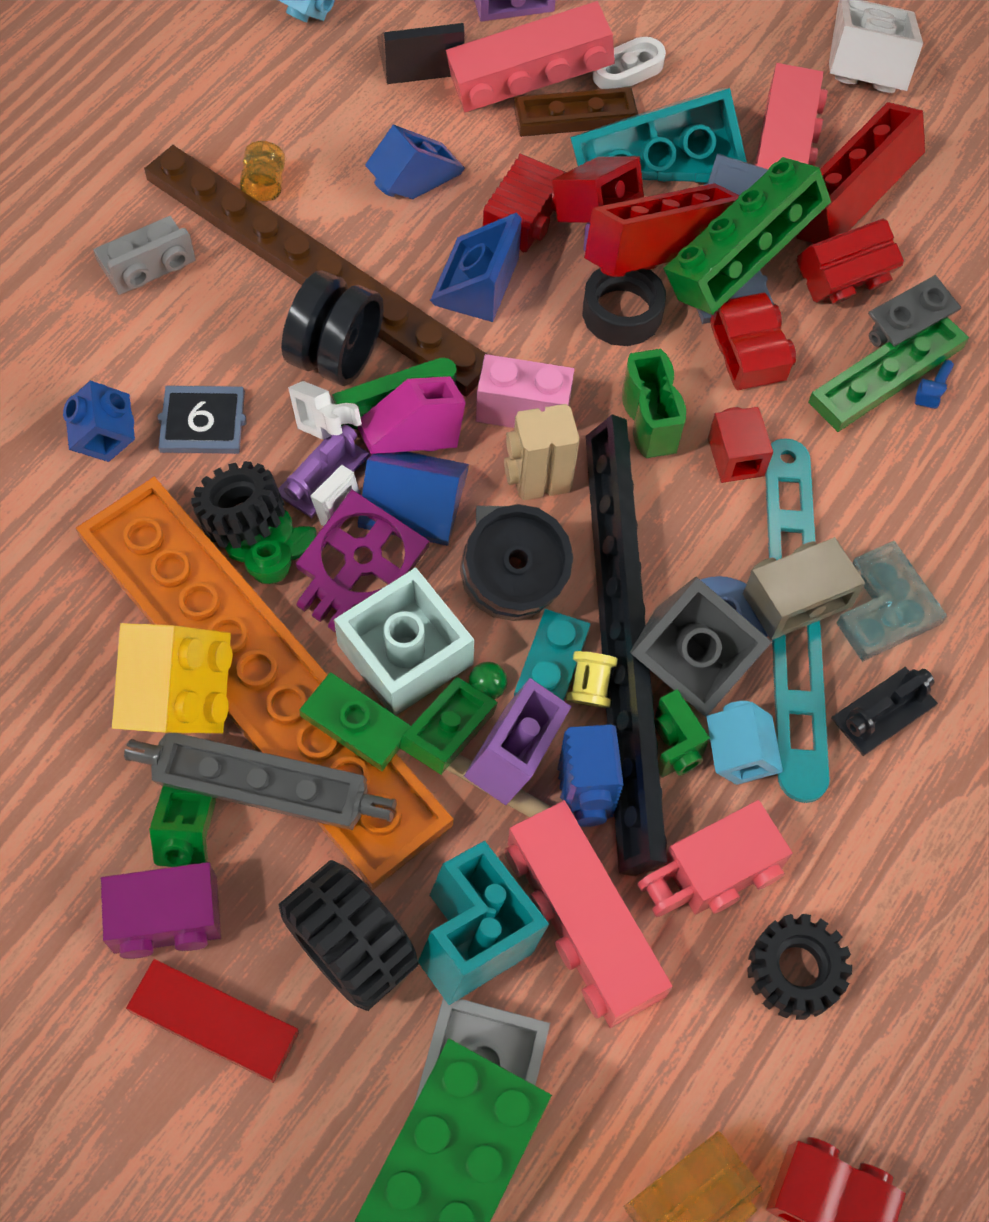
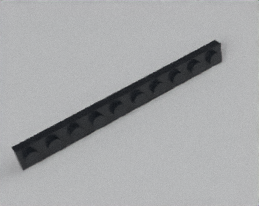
[585,414,667,876]

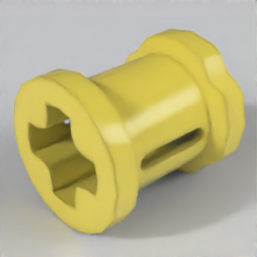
[566,651,618,708]

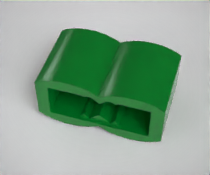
[622,349,686,458]

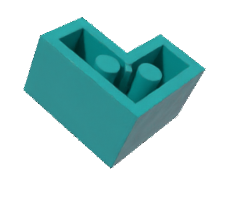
[418,841,549,1005]

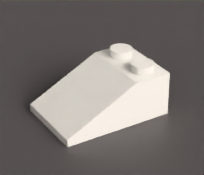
[829,0,923,93]

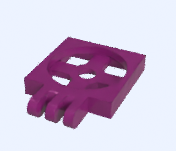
[296,489,430,633]

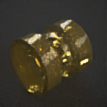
[240,141,285,202]

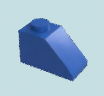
[365,124,465,199]

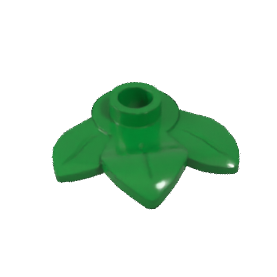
[225,509,317,584]

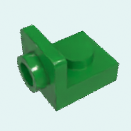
[654,689,710,778]
[149,786,216,867]

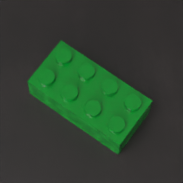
[354,1038,552,1222]

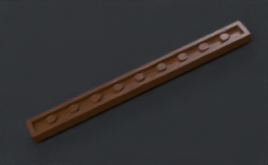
[144,145,486,397]

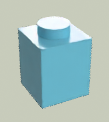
[706,701,783,785]

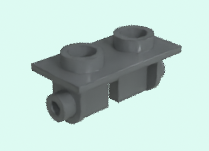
[868,275,961,347]

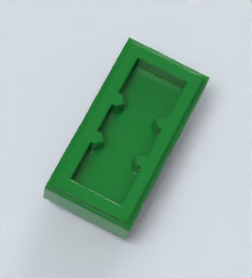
[299,672,411,771]

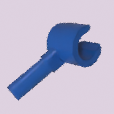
[915,360,954,409]

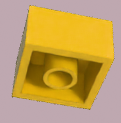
[112,623,233,733]

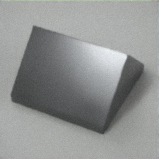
[630,577,772,717]

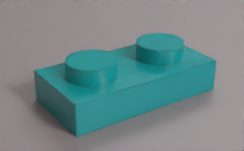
[514,609,591,701]

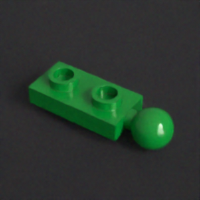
[399,662,507,775]

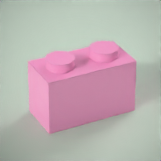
[476,354,574,428]

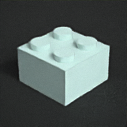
[334,568,474,716]

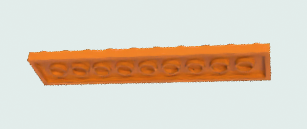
[76,476,453,890]

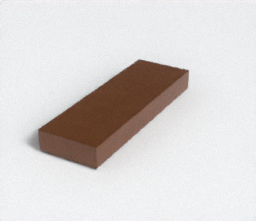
[514,87,638,137]

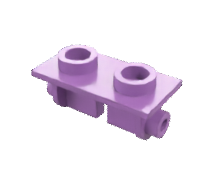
[278,424,369,518]

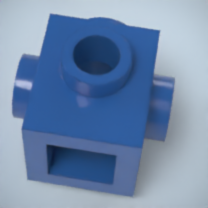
[63,380,135,462]

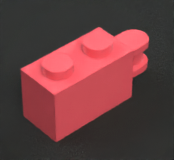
[637,800,793,917]

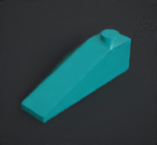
[570,87,747,183]

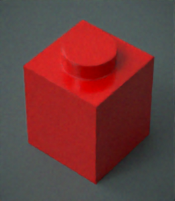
[708,407,773,483]

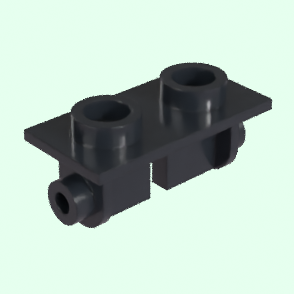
[831,666,938,756]

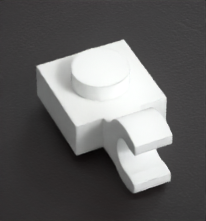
[288,381,362,440]

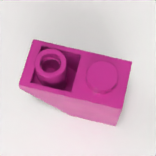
[358,376,466,454]

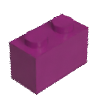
[101,862,221,959]

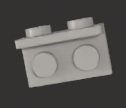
[93,216,196,295]

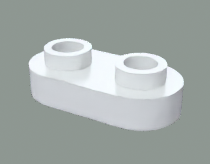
[593,37,666,89]

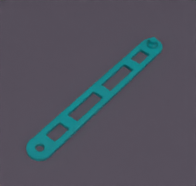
[765,438,830,803]

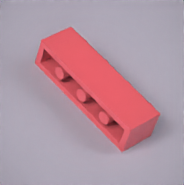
[446,1,615,113]
[755,63,828,169]
[504,800,673,1028]

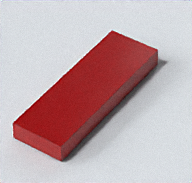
[126,959,299,1083]

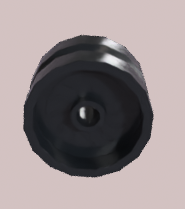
[281,270,384,386]
[460,504,573,621]

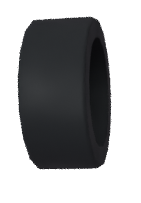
[582,268,666,346]

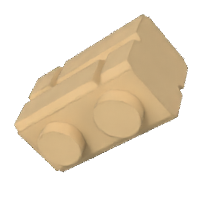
[504,404,580,501]

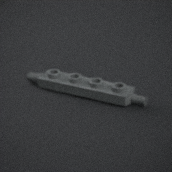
[124,733,396,830]

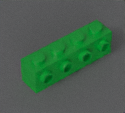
[663,157,831,315]

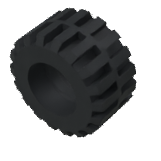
[278,860,419,1011]

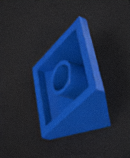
[430,213,522,322]
[358,451,469,546]

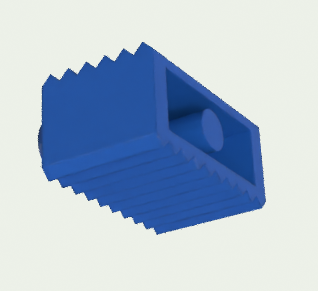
[557,725,623,827]

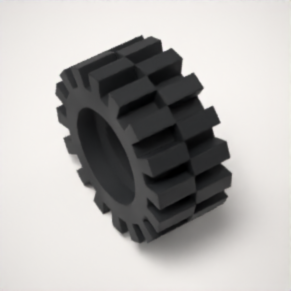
[191,461,285,548]
[747,914,852,1020]

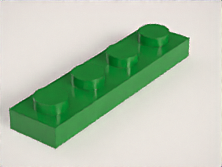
[808,317,969,432]

